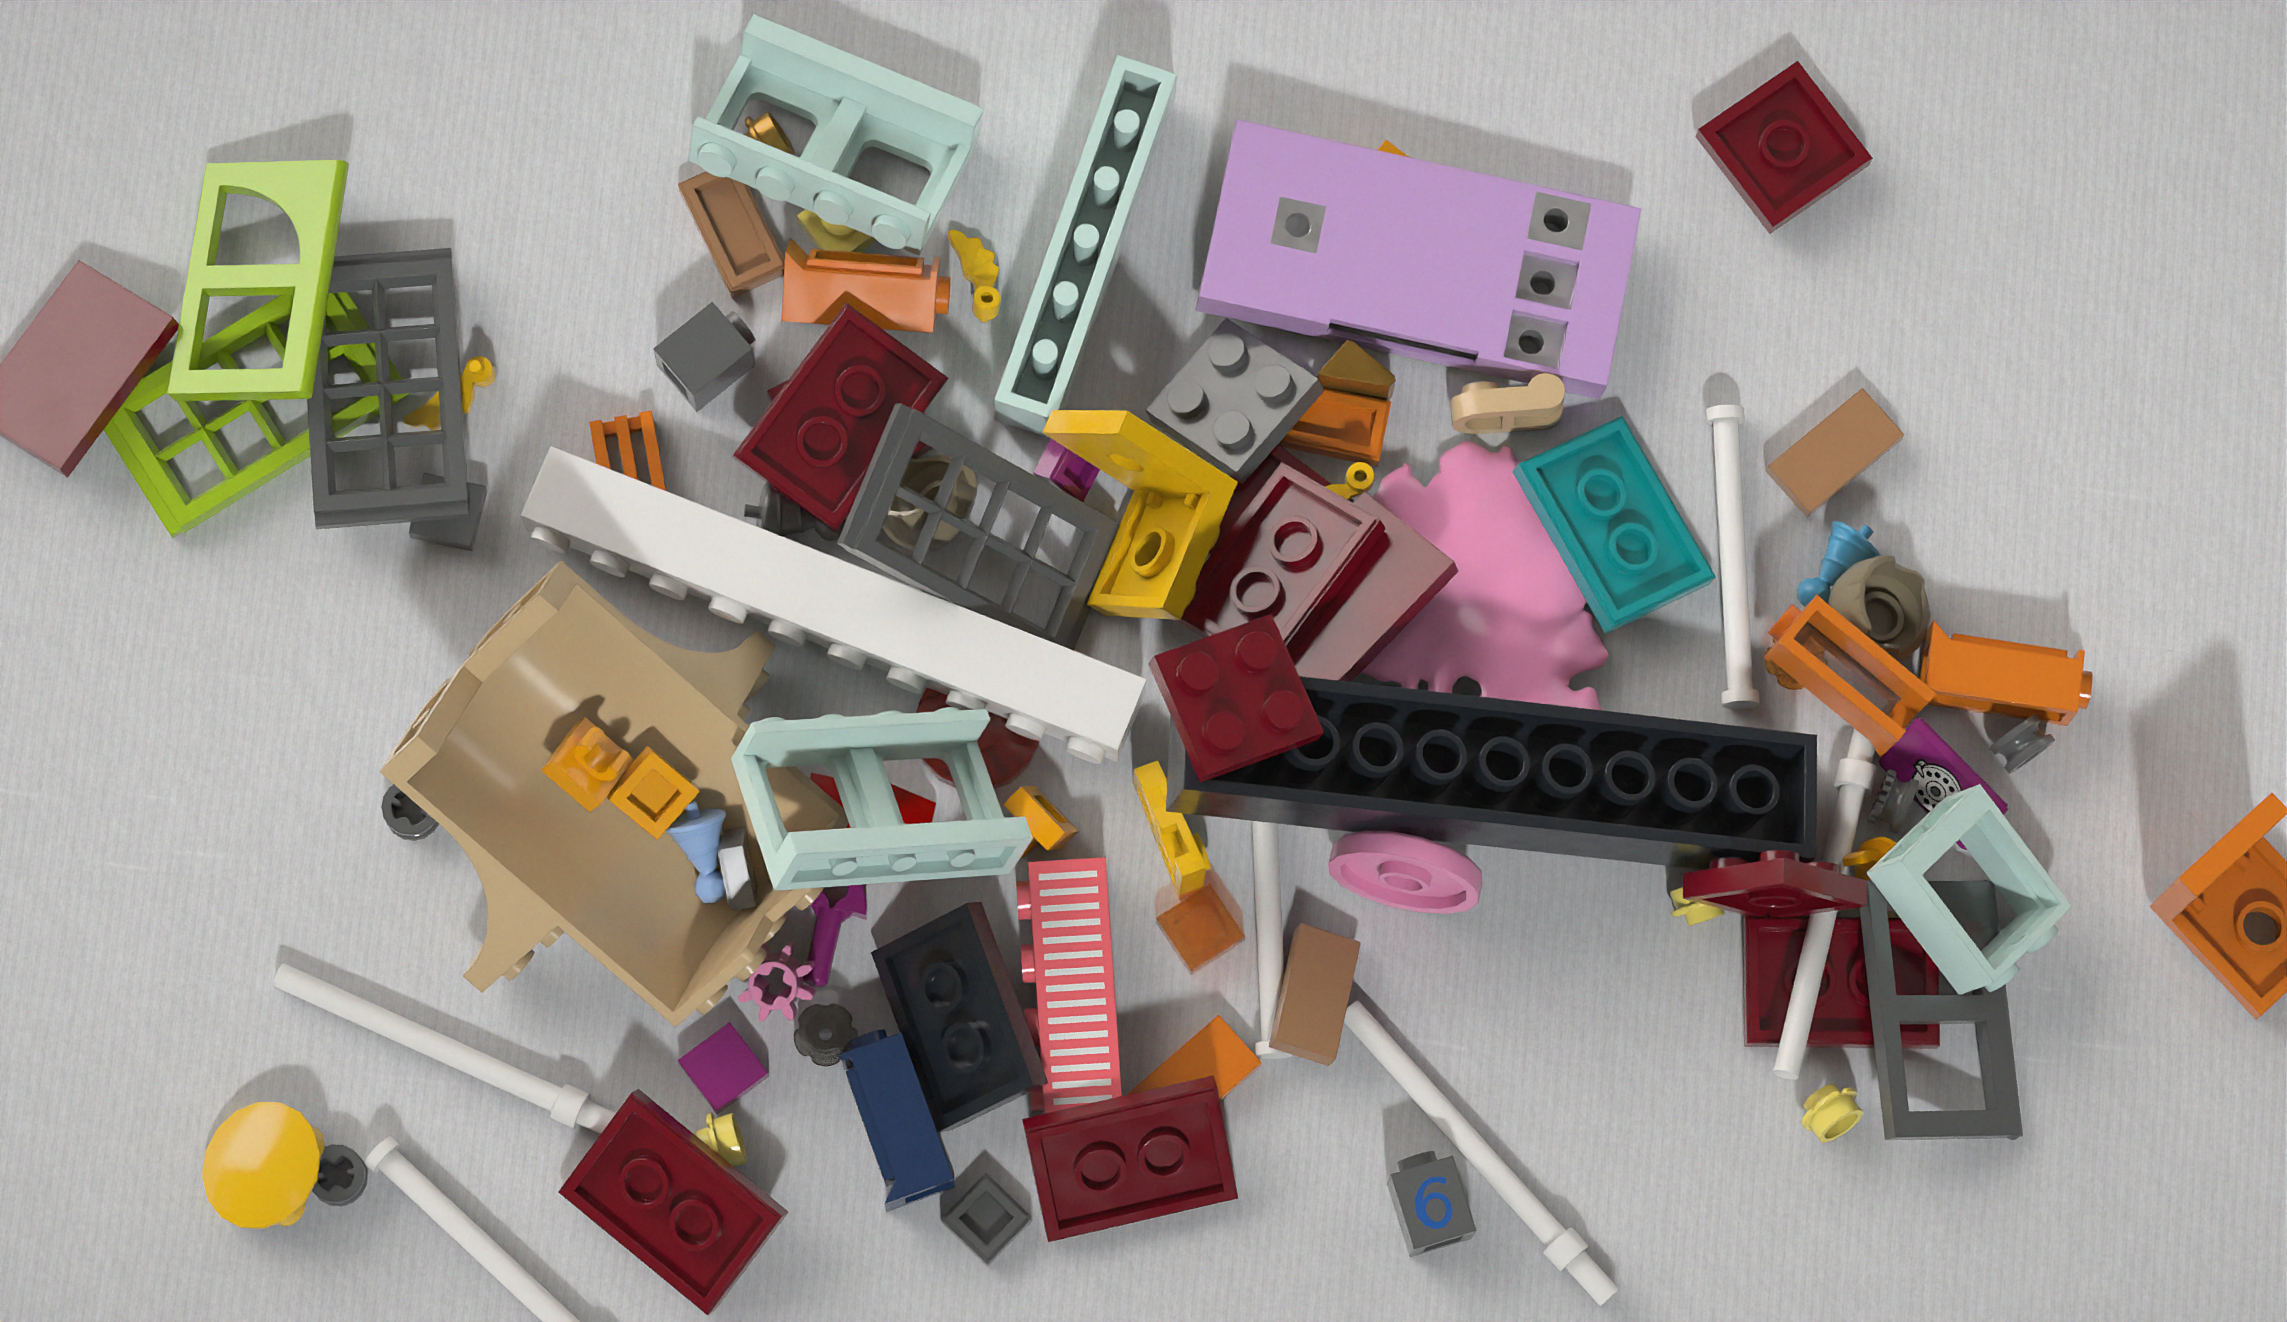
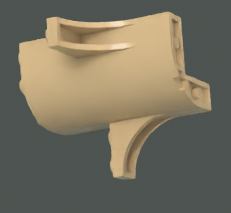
[379,560,849,1027]

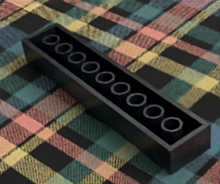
[1166,676,1817,870]

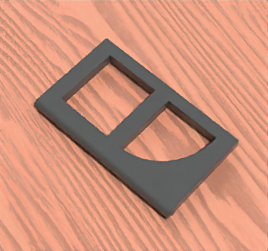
[1859,880,2023,1140]

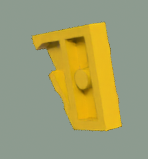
[1133,760,1211,899]

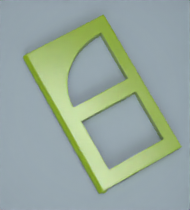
[167,159,349,401]

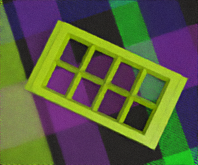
[104,292,410,539]

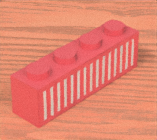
[1016,857,1122,1114]

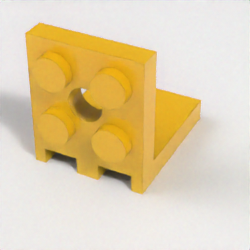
[1042,410,1237,620]

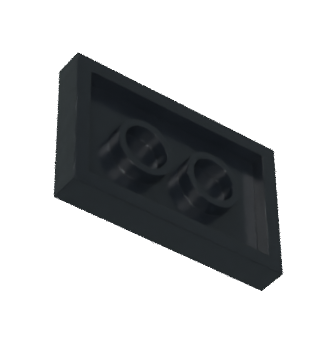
[871,902,1048,1133]

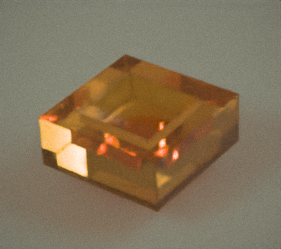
[1156,884,1245,975]

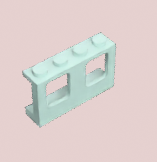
[688,14,984,256]
[731,707,1033,891]

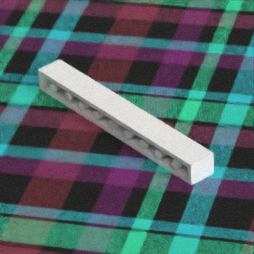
[521,446,1146,764]

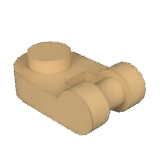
[1450,373,1565,434]

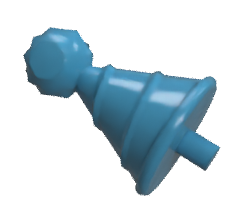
[1797,521,1881,607]

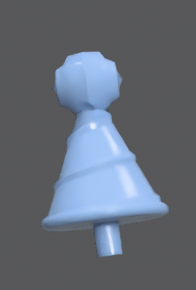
[665,800,726,903]

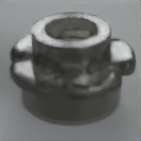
[793,1003,858,1067]

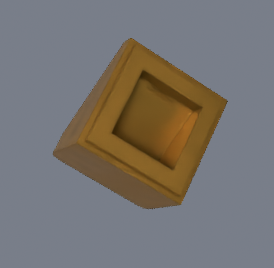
[1317,340,1396,401]

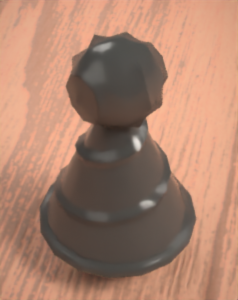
[744,483,846,541]

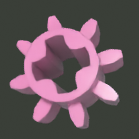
[738,941,817,1022]

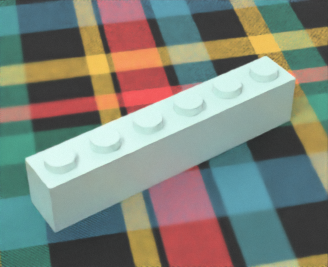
[994,55,1177,438]

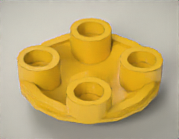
[202,1102,325,1229]

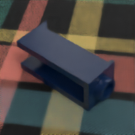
[840,1029,955,1212]

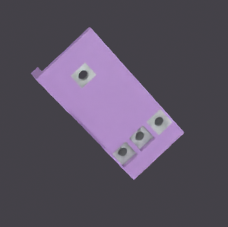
[1195,119,1641,399]

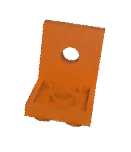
[2149,793,2287,1020]

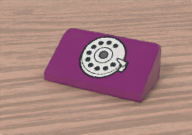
[1879,718,2009,850]

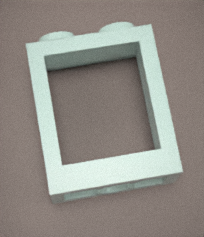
[1866,784,2072,995]

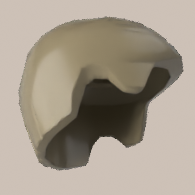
[883,454,977,552]
[1828,556,1931,660]

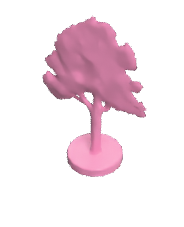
[1328,441,1609,914]

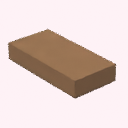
[678,171,785,299]
[1766,388,1904,518]
[1268,923,1361,1066]

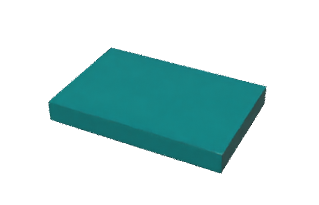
[1512,416,1716,634]

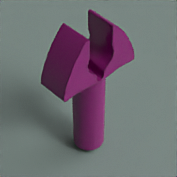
[803,885,867,987]

